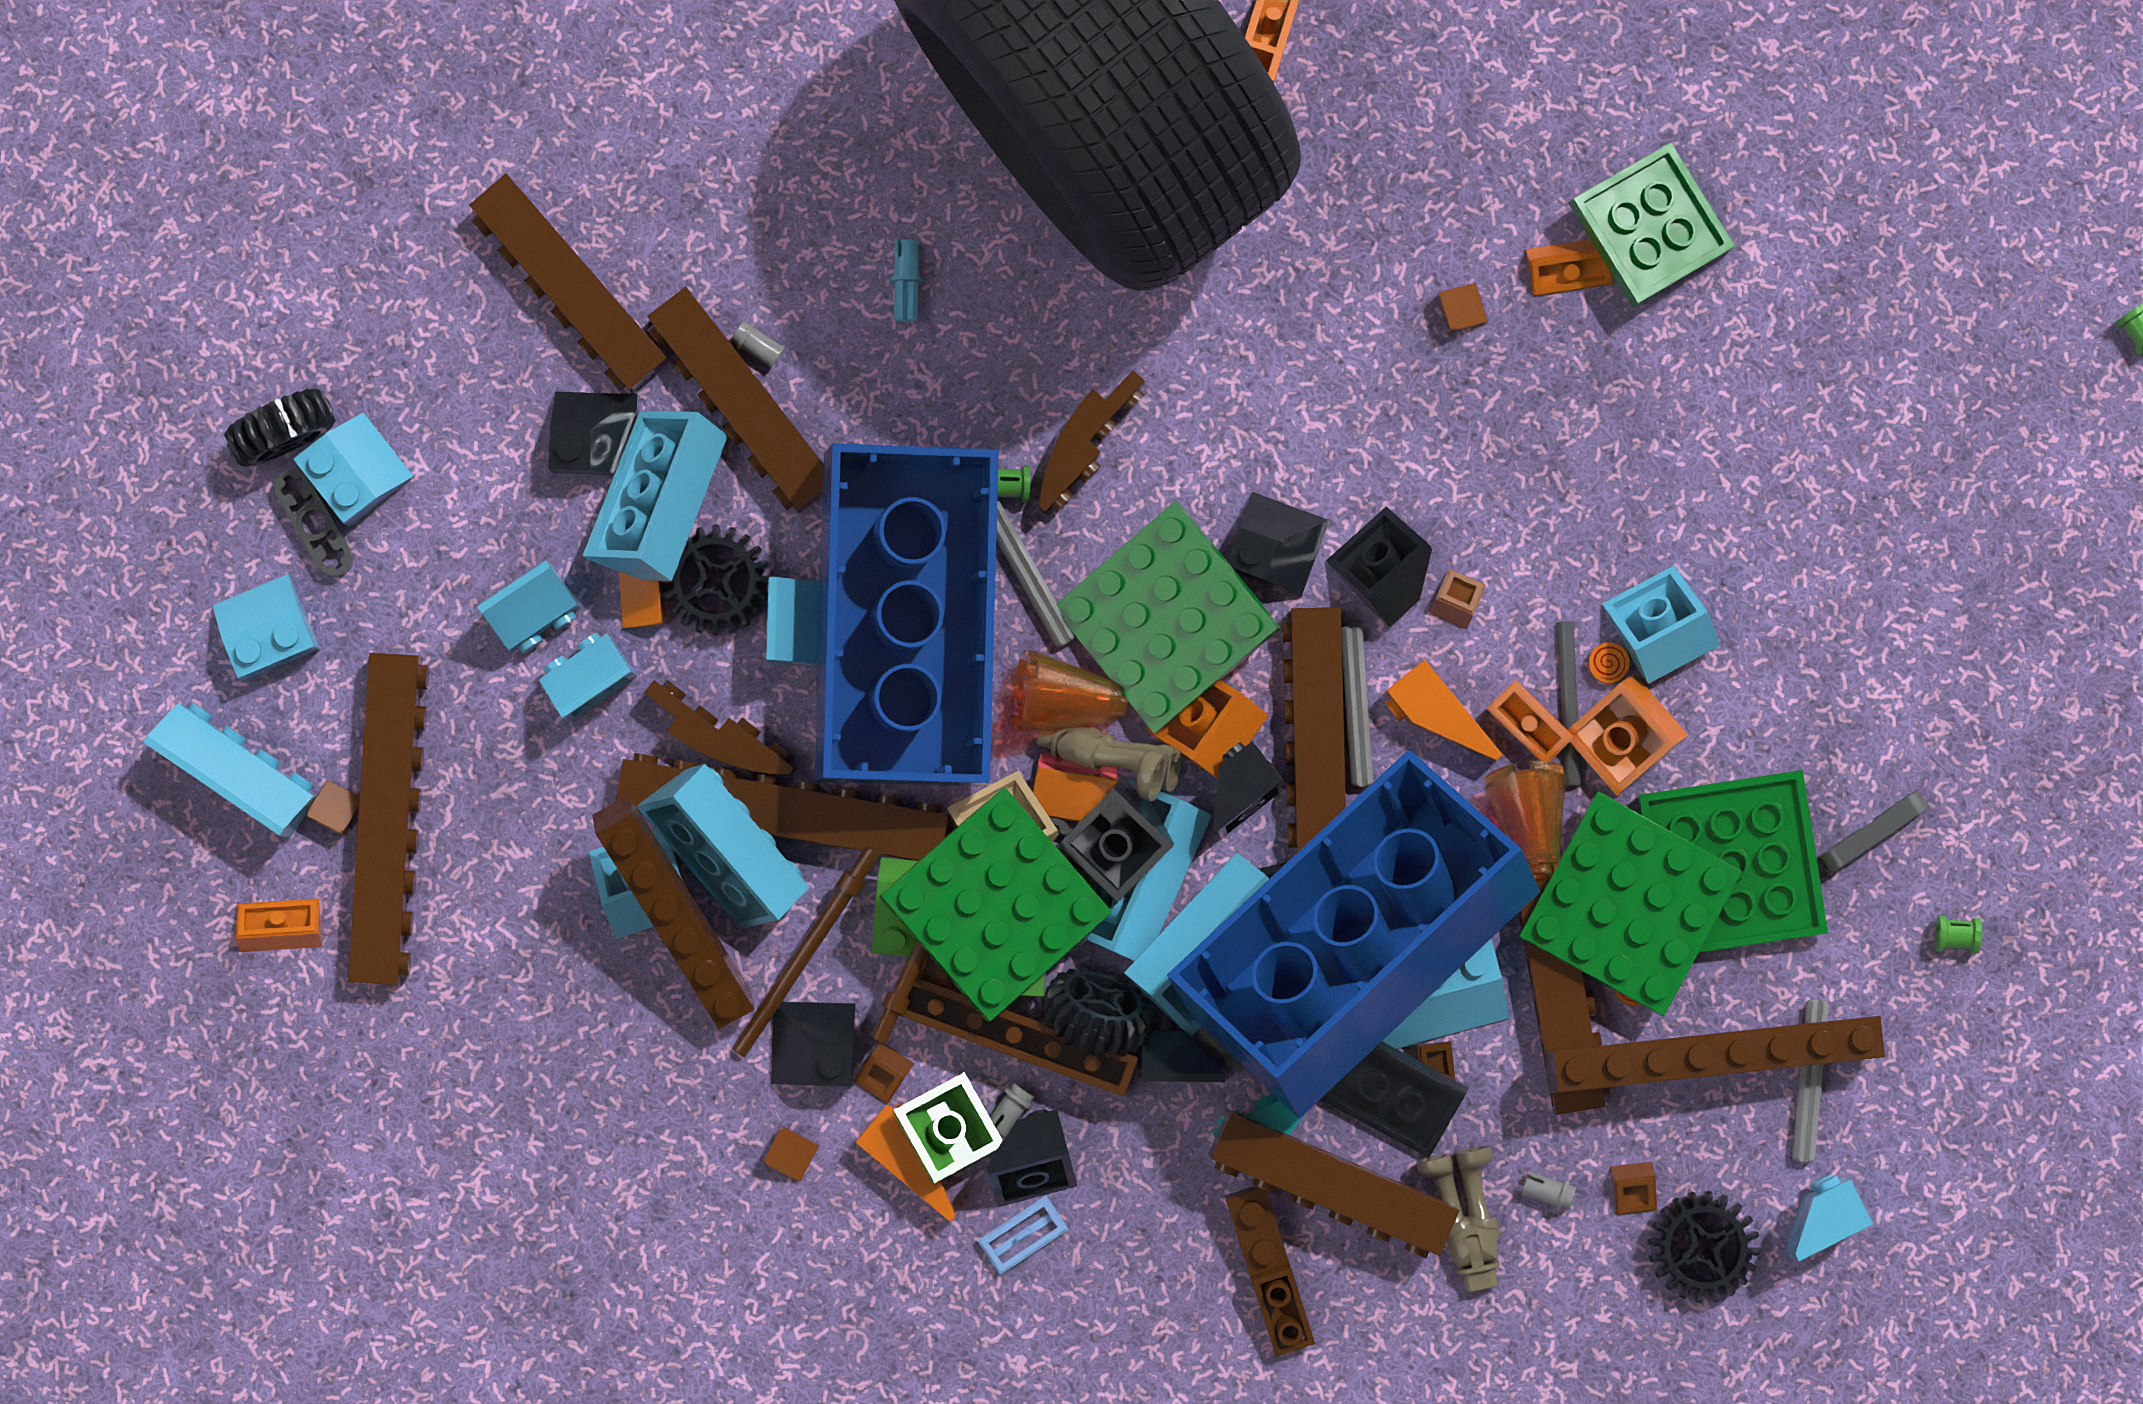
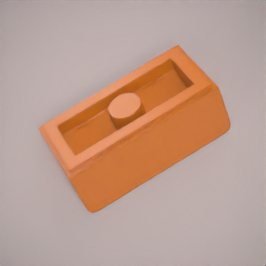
[1525,239,1614,297]
[618,571,664,629]
[1486,679,1574,766]
[1033,767,1117,822]
[236,898,322,952]

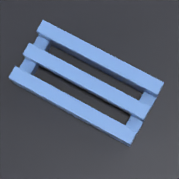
[977,1195,1069,1275]

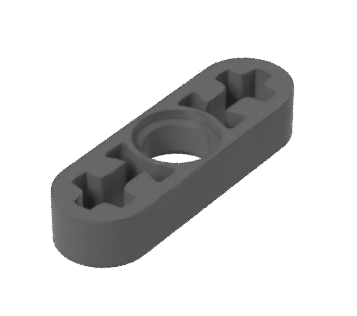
[274,468,354,577]
[1819,789,1930,873]

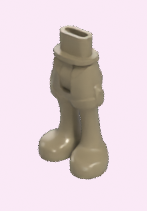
[1037,726,1182,801]
[1416,1145,1501,1292]

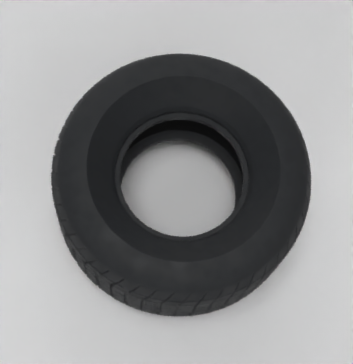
[894,0,1301,291]

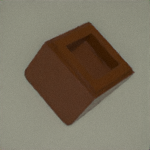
[1402,1041,1455,1080]

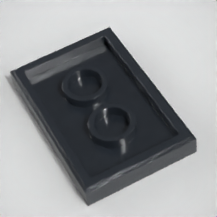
[1320,1041,1468,1158]

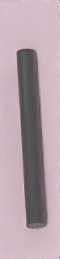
[1557,621,1581,786]

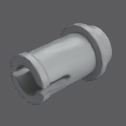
[731,321,785,369]
[990,1082,1034,1137]
[1521,1171,1576,1212]

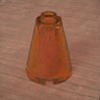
[1011,650,1127,732]
[1484,761,1566,881]

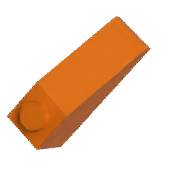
[1245,0,1299,83]
[1384,659,1503,762]
[855,1103,957,1222]

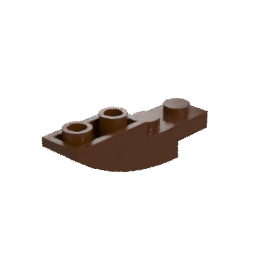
[1039,370,1145,515]
[644,680,796,776]
[1225,1186,1315,1357]

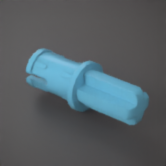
[890,240,923,323]

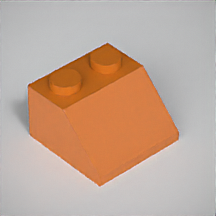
[1568,673,1688,796]
[1145,680,1269,780]

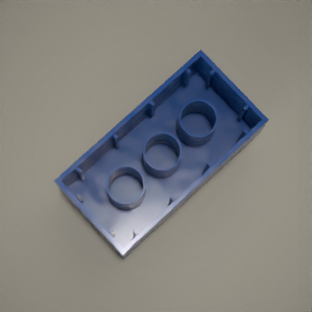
[815,443,999,787]
[1167,749,1540,1119]

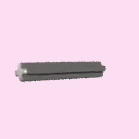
[996,500,1075,648]
[1341,625,1373,787]
[1792,999,1829,1163]

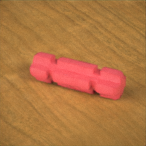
[1037,752,1118,780]

